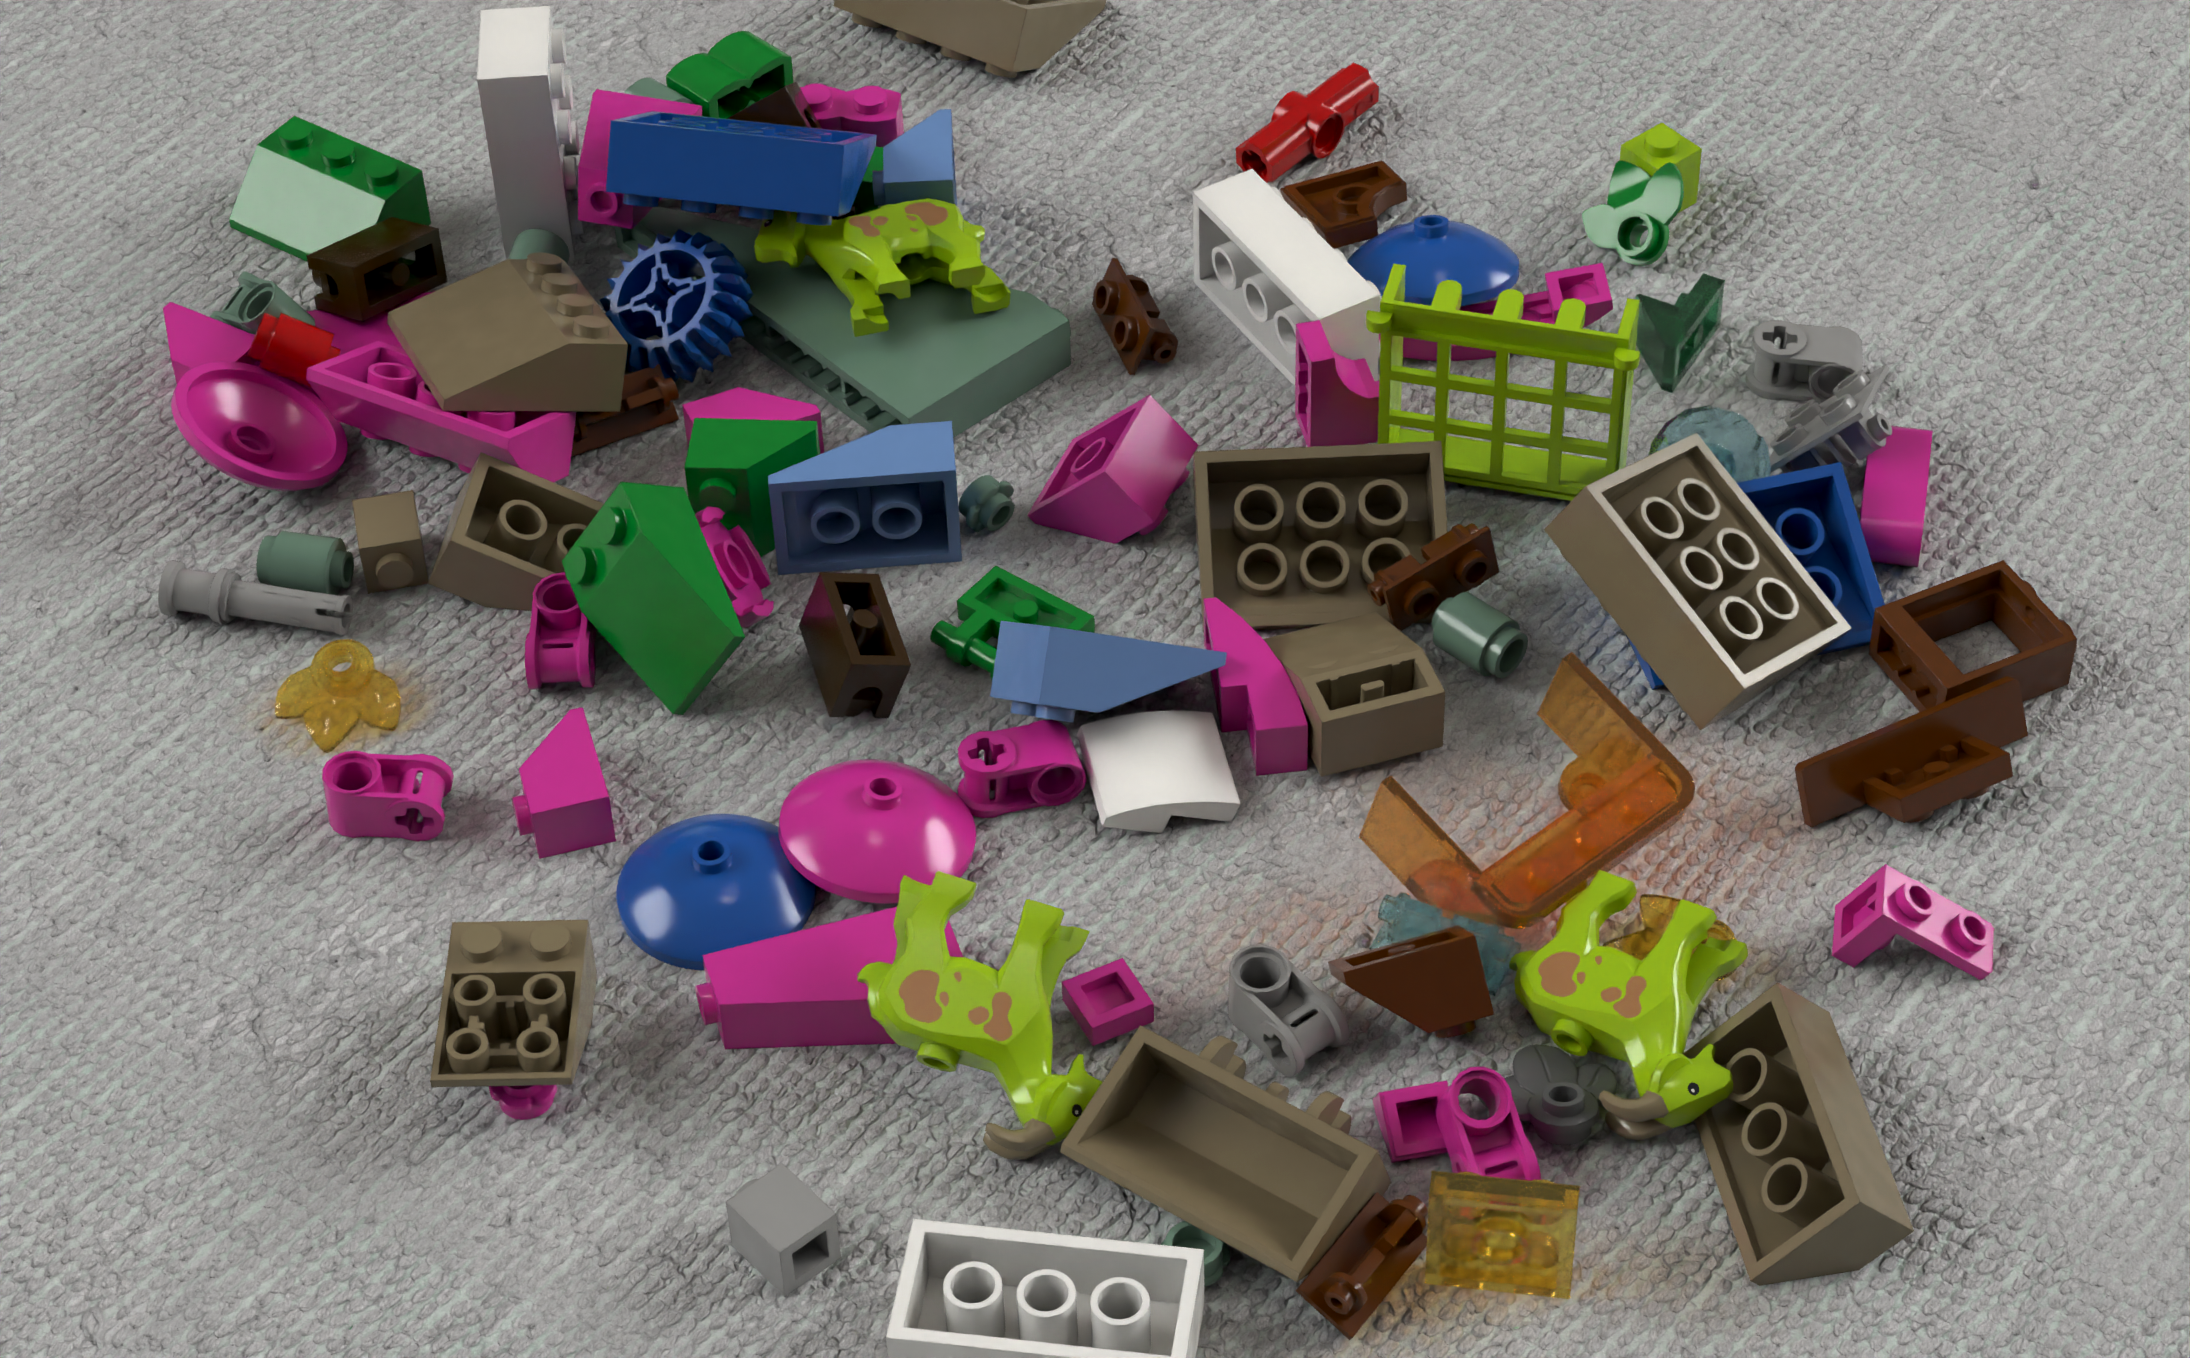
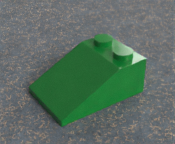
[562,482,745,715]

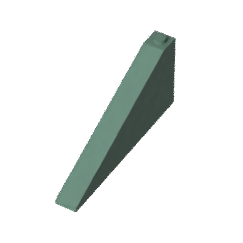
[614,206,1071,438]

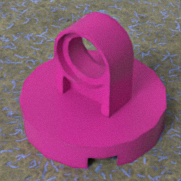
[695,507,774,628]

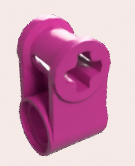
[525,572,596,690]
[957,719,1087,818]
[322,751,454,841]
[1436,1066,1542,1214]

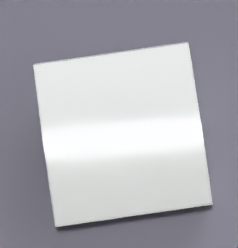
[1077,710,1241,833]

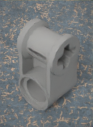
[1745,320,1863,403]
[1227,944,1350,1077]

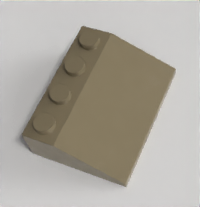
[833,0,1106,78]
[387,252,628,412]
[1544,433,1852,730]
[1193,441,1448,633]

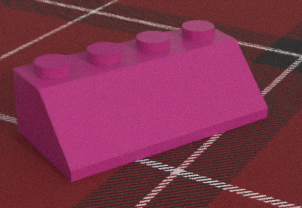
[306,341,576,482]

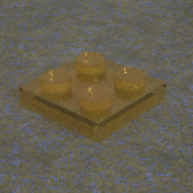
[1425,1171,1580,1299]

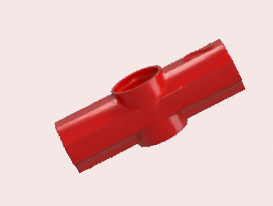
[1236,62,1379,183]

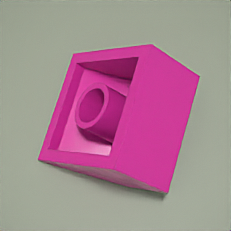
[1027,395,1198,544]

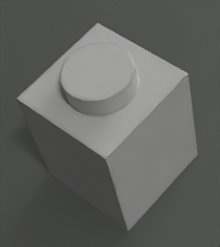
[726,1163,841,1297]

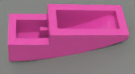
[1203,597,1308,776]

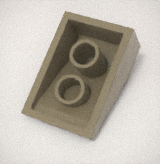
[428,452,604,611]

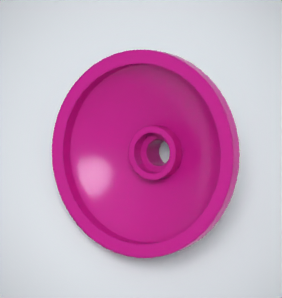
[171,361,348,491]
[778,759,976,904]

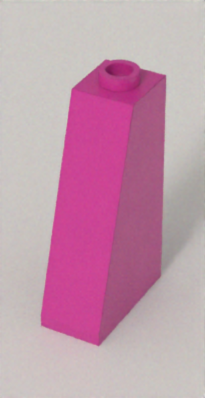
[578,89,702,229]
[695,906,963,1049]

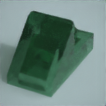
[1635,273,1725,393]

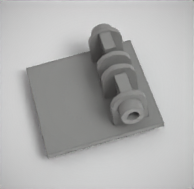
[1762,364,1892,476]

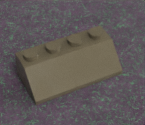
[1683,982,1914,1286]

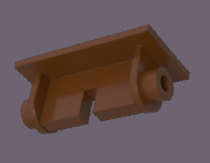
[1092,258,1178,375]
[571,364,679,457]
[1367,523,1500,631]
[1295,1192,1431,1340]

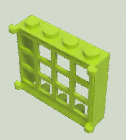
[1366,264,1641,501]

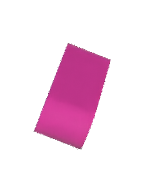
[1859,426,1933,567]

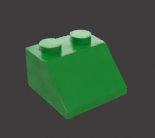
[684,418,820,557]

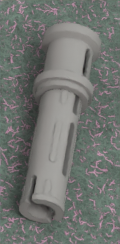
[158,560,353,635]

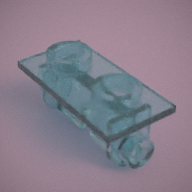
[1369,892,1521,996]

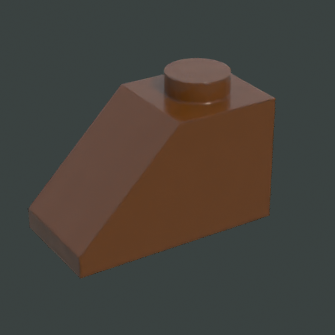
[1328,925,1494,1038]

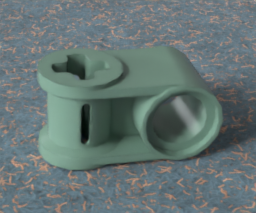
[210,271,315,335]

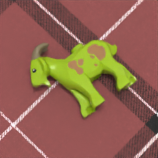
[754,198,1011,337]
[1509,870,1748,1141]
[857,871,1102,1160]

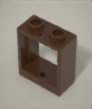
[1868,560,2077,712]

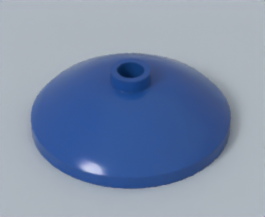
[1347,215,1519,306]
[616,814,816,970]

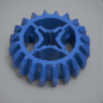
[599,229,754,383]

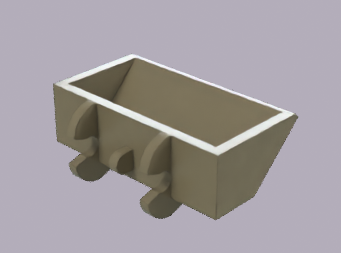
[1060,1025,1392,1282]

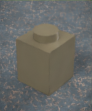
[352,490,429,594]

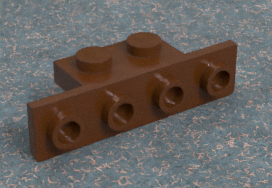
[1795,676,2028,827]

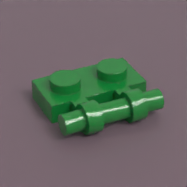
[930,566,1095,681]

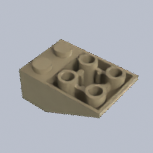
[1263,612,1445,777]
[430,920,597,1087]

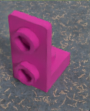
[1832,864,1994,980]

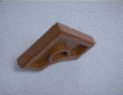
[1280,161,1407,249]

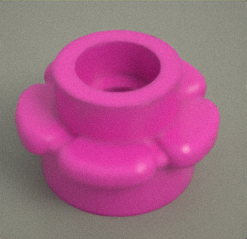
[489,1085,557,1120]

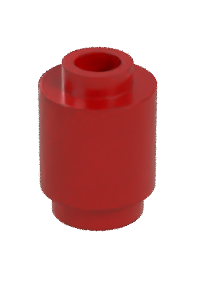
[247,313,341,388]

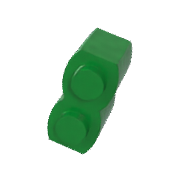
[666,31,794,119]

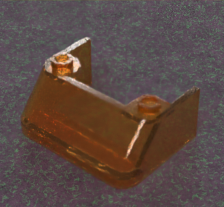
[1359,652,1695,929]

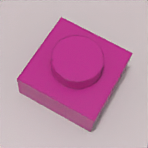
[1062,958,1154,1046]

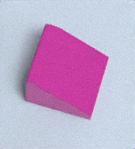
[1372,1080,1448,1163]

